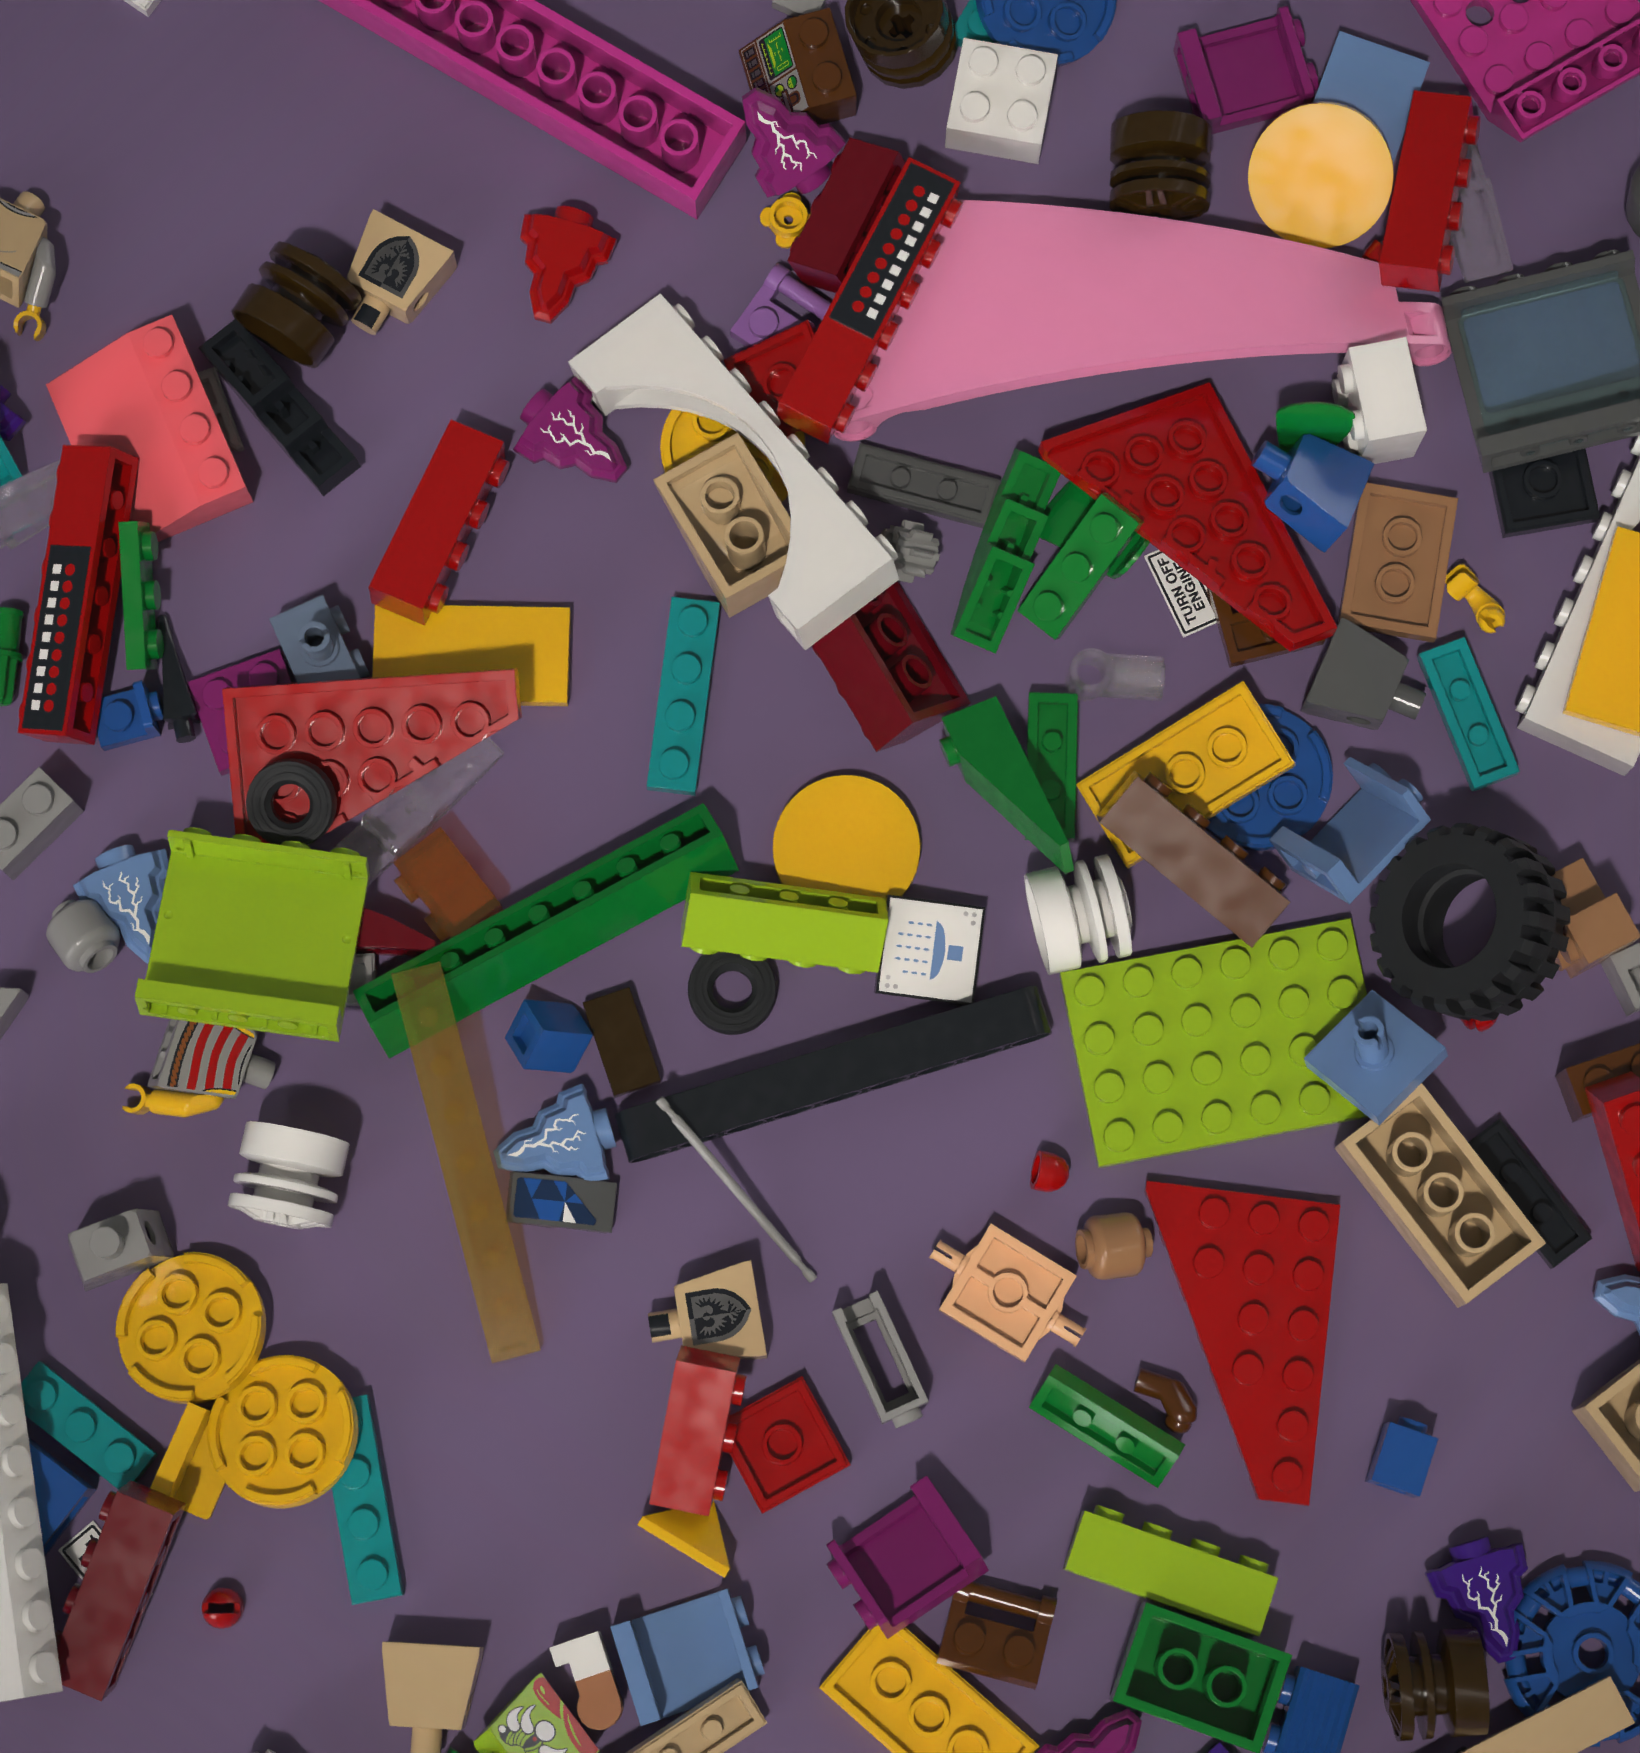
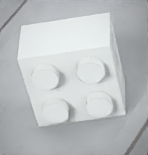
[945,38,1058,164]
[1332,337,1427,464]

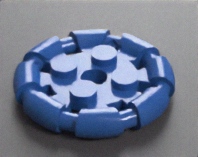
[1503,1560,1640,1747]

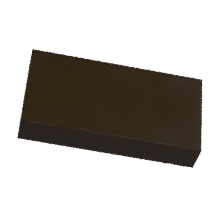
[583,987,661,1098]

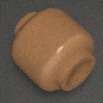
[1075,1212,1153,1280]

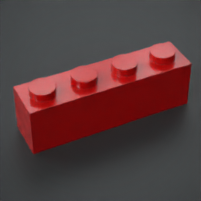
[1379,90,1481,292]
[369,419,510,626]
[1585,1071,1640,1272]

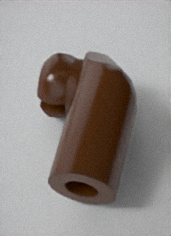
[1133,1368,1197,1434]

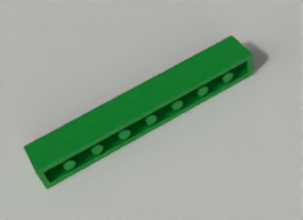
[352,803,739,1059]

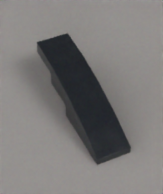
[199,319,361,497]

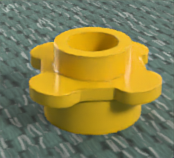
[760,192,810,249]

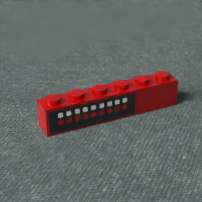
[776,157,963,444]
[17,445,139,745]

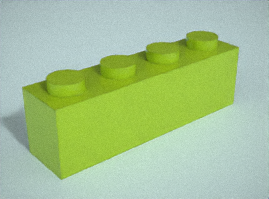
[681,872,889,974]
[1063,1505,1278,1637]

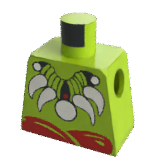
[473,1673,600,1753]

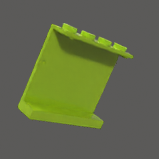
[135,827,370,1042]

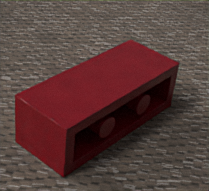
[787,137,906,293]

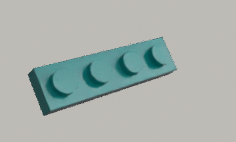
[646,597,720,796]
[332,1395,404,1605]

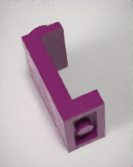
[1173,6,1319,135]
[826,1475,989,1639]

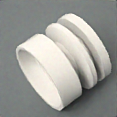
[1024,854,1132,975]
[227,1121,350,1229]

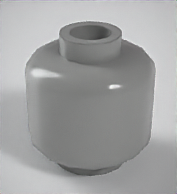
[46,899,121,973]

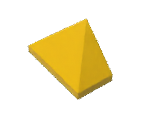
[637,1500,731,1578]

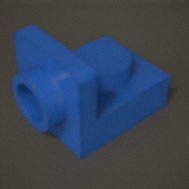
[97,680,163,751]

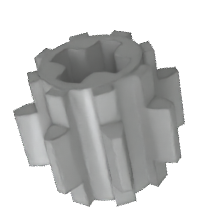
[881,519,940,583]

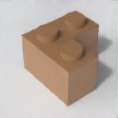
[1552,858,1640,979]

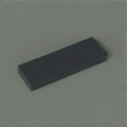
[1468,1119,1592,1269]

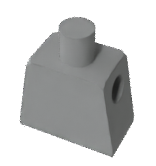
[68,1208,175,1292]

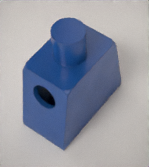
[1251,434,1374,553]

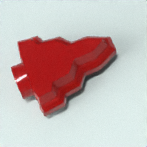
[520,206,617,324]

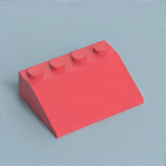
[46,314,253,542]

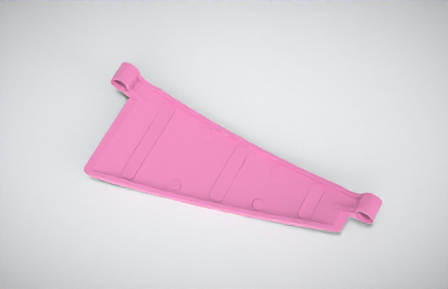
[834,199,1452,442]

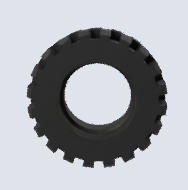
[1369,823,1571,1021]

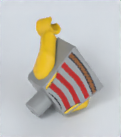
[122,1019,275,1118]

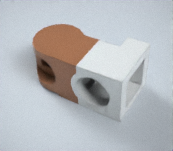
[549,1631,623,1730]

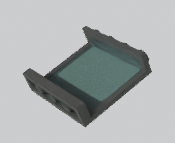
[1441,250,1640,473]

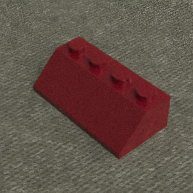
[777,581,971,752]

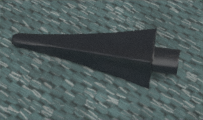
[157,614,201,743]

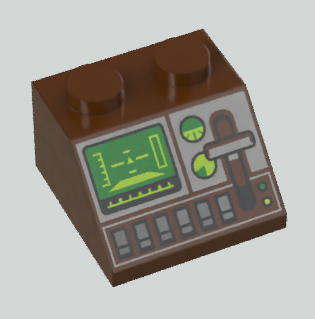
[739,7,857,125]

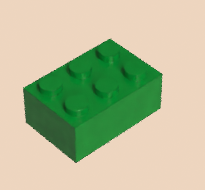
[1109,1602,1292,1753]

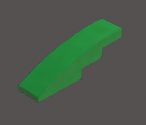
[951,448,1061,654]

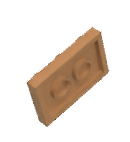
[1338,483,1458,643]

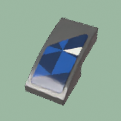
[505,1172,617,1234]

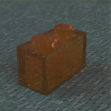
[393,827,503,942]

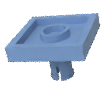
[1304,990,1448,1125]

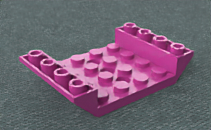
[1410,0,1640,143]

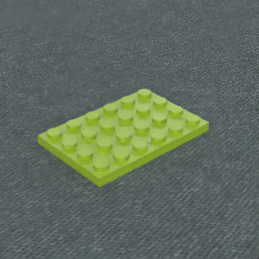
[1059,918,1369,1168]

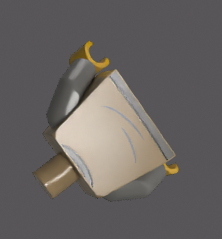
[0,192,56,341]

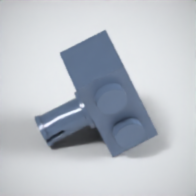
[269,595,370,682]

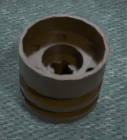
[845,0,958,89]
[1109,110,1211,221]
[231,241,362,368]
[1381,1627,1490,1742]

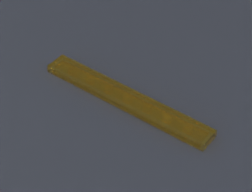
[391,961,541,1363]

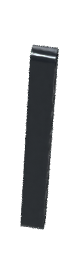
[615,986,1052,1163]

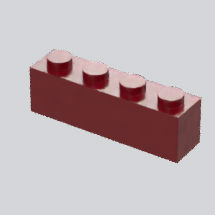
[55,1480,186,1702]

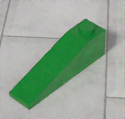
[939,696,1074,874]

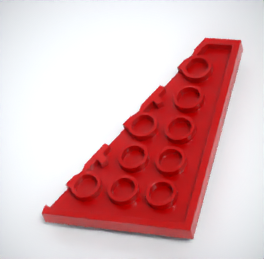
[1144,1181,1340,1506]

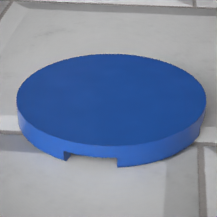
[976,0,1116,67]
[1206,704,1333,851]

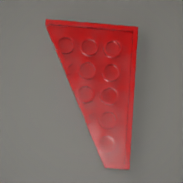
[1038,382,1338,652]
[222,668,522,844]

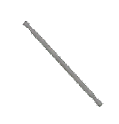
[655,1096,817,1283]

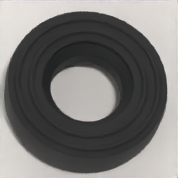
[246,758,337,845]
[688,952,777,1035]

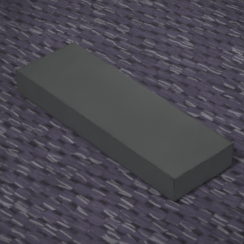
[847,443,1000,528]

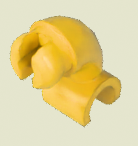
[1445,564,1505,633]

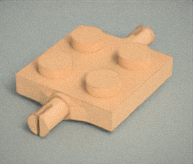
[929,1224,1087,1363]

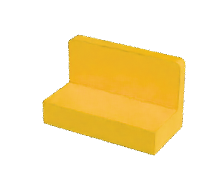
[150,1402,226,1520]

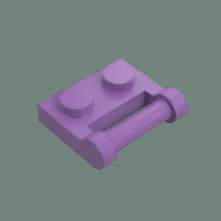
[730,263,831,348]

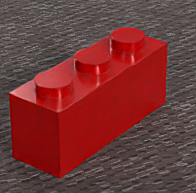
[649,1345,747,1516]

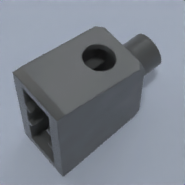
[1300,617,1426,730]

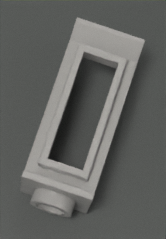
[832,1291,929,1429]

